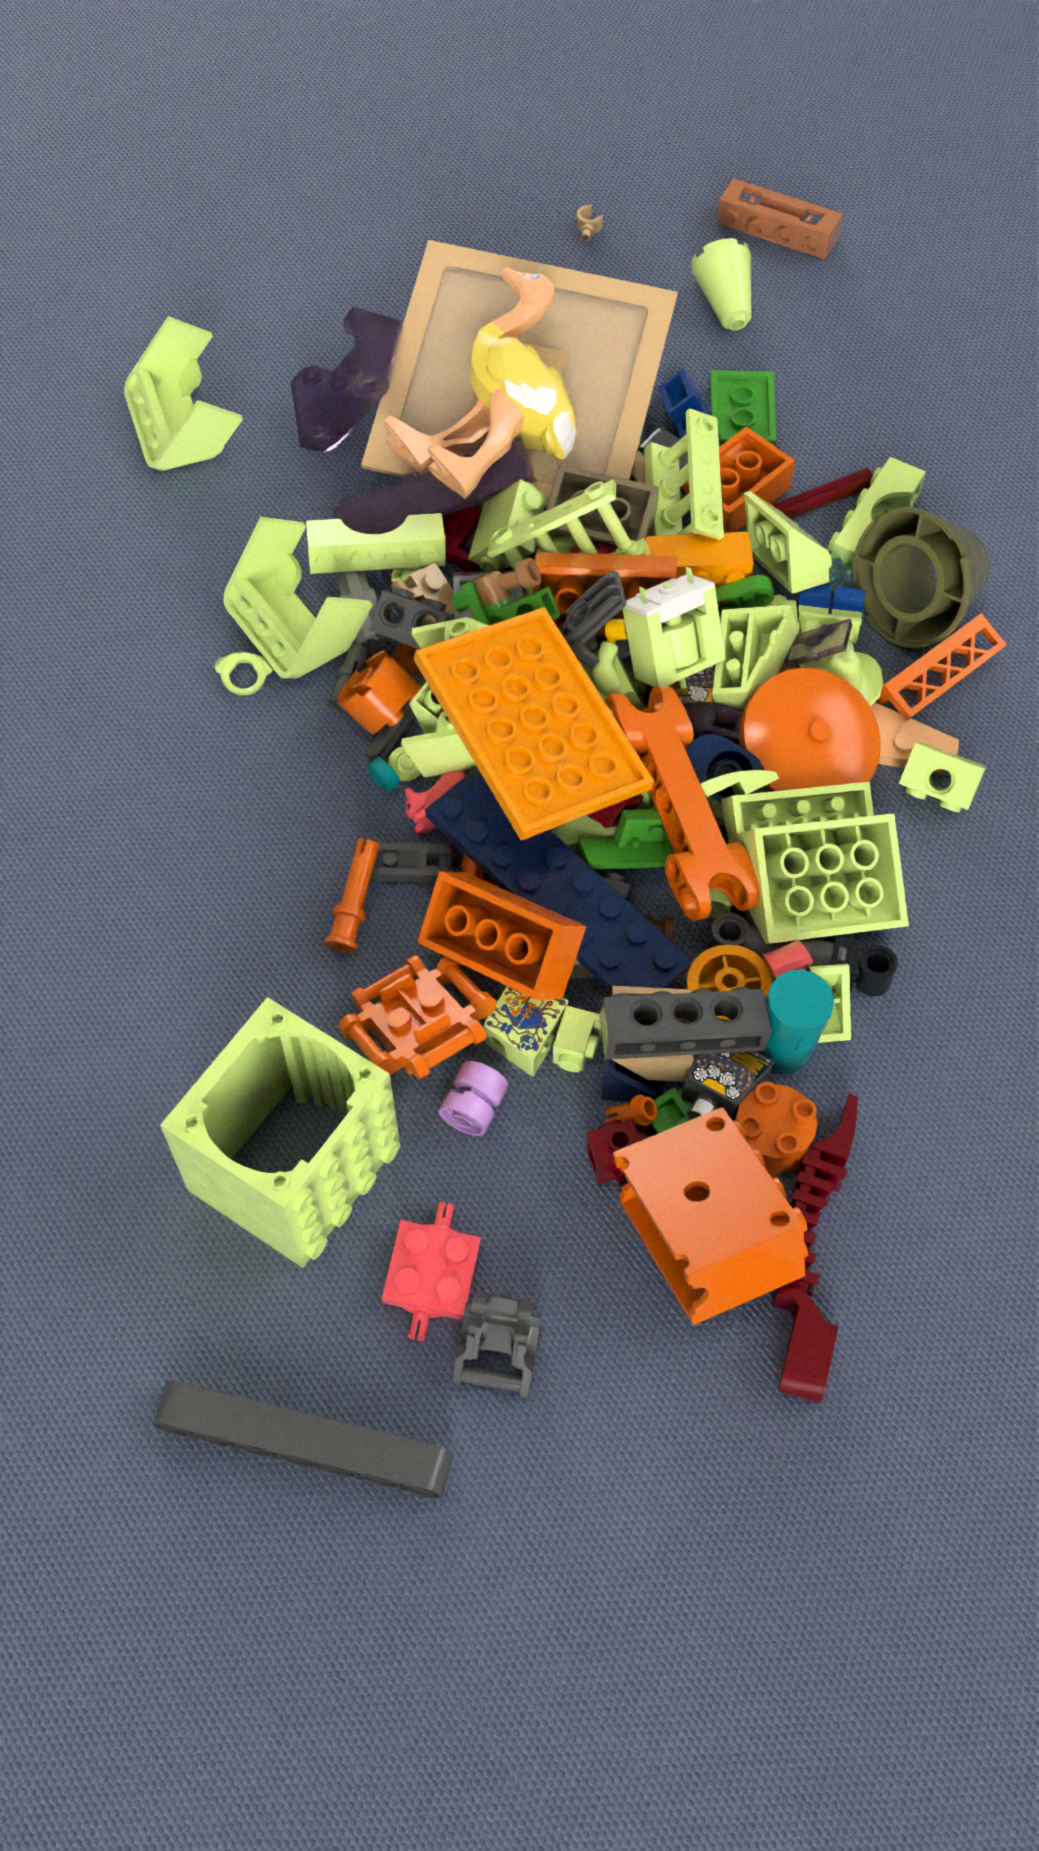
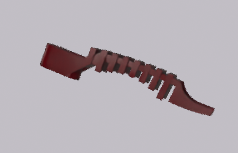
[773,1094,858,1403]

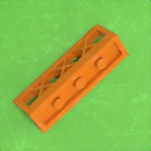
[876,613,1007,721]

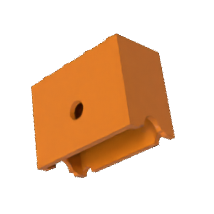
[613,1107,808,1325]

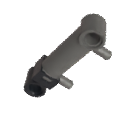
[709,910,898,996]

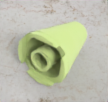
[690,238,752,331]

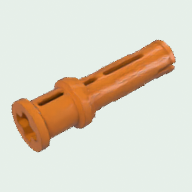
[324,838,380,953]

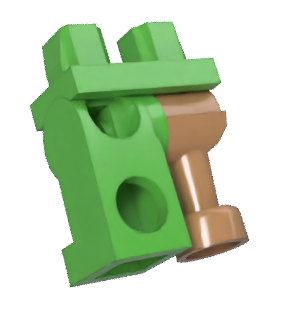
[451,558,561,626]

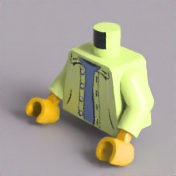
[580,619,648,711]

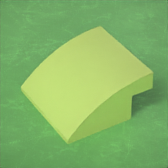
[721,782,909,944]

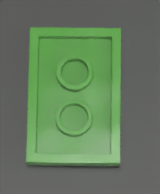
[710,370,776,447]

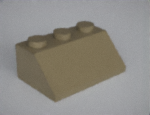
[546,464,659,545]

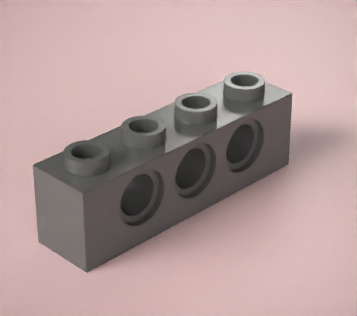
[600,987,771,1060]

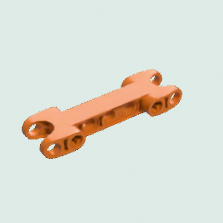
[604,686,759,921]

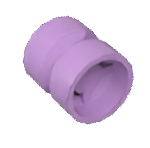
[438,1061,508,1136]

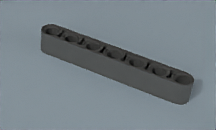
[152,1381,453,1499]

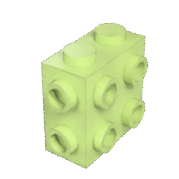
[468,479,548,571]

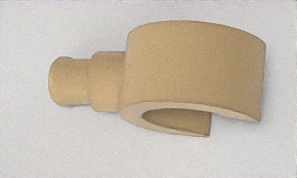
[576,205,603,242]

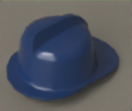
[686,734,765,803]

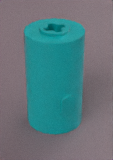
[756,970,834,1074]

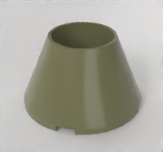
[852,507,989,648]

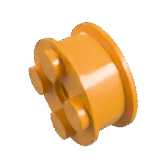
[686,945,773,1021]

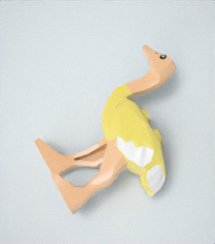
[384,267,577,499]

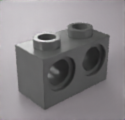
[369,586,454,649]

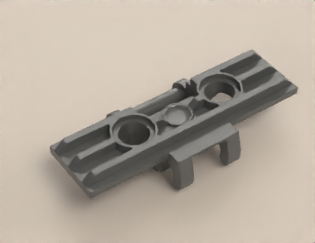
[558,570,626,668]

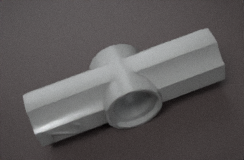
[334,571,386,655]

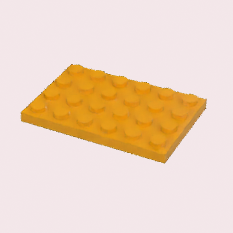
[413,607,655,841]

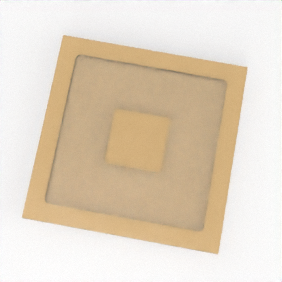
[361,240,678,509]

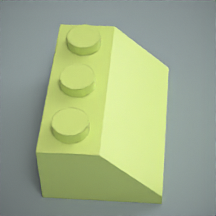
[744,491,832,594]

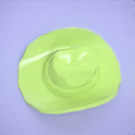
[795,638,883,707]

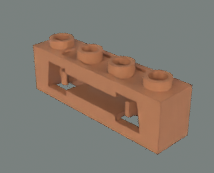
[717,178,843,260]

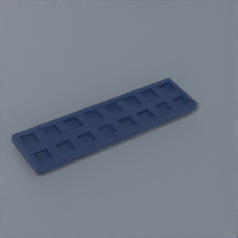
[425,767,693,993]

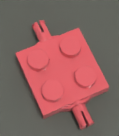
[381,1202,481,1341]

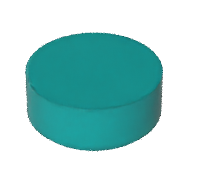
[367,757,401,792]

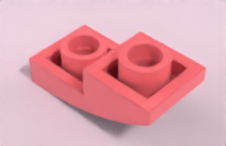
[761,940,813,980]

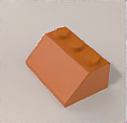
[681,426,795,533]

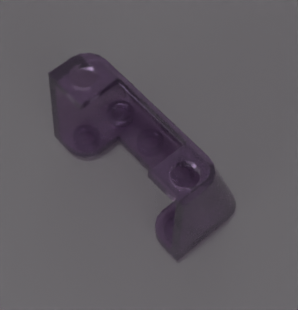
[290,307,403,452]

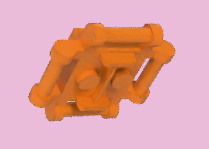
[338,955,496,1080]

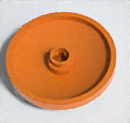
[739,668,881,792]

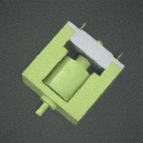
[622,567,726,689]

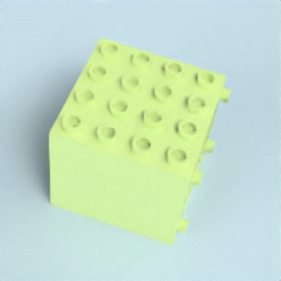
[160,997,400,1268]

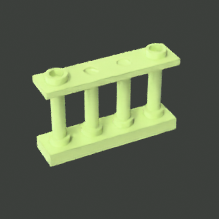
[644,408,724,540]
[487,479,650,597]

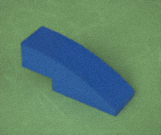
[658,368,721,439]

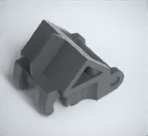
[452,1290,542,1398]

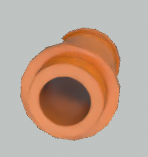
[605,1095,657,1127]

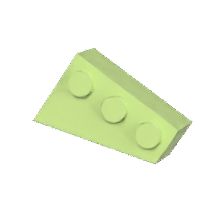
[712,605,799,720]

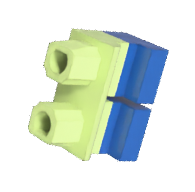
[796,585,866,649]

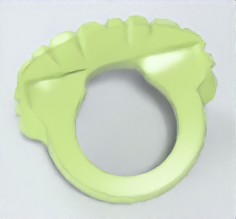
[214,652,273,695]

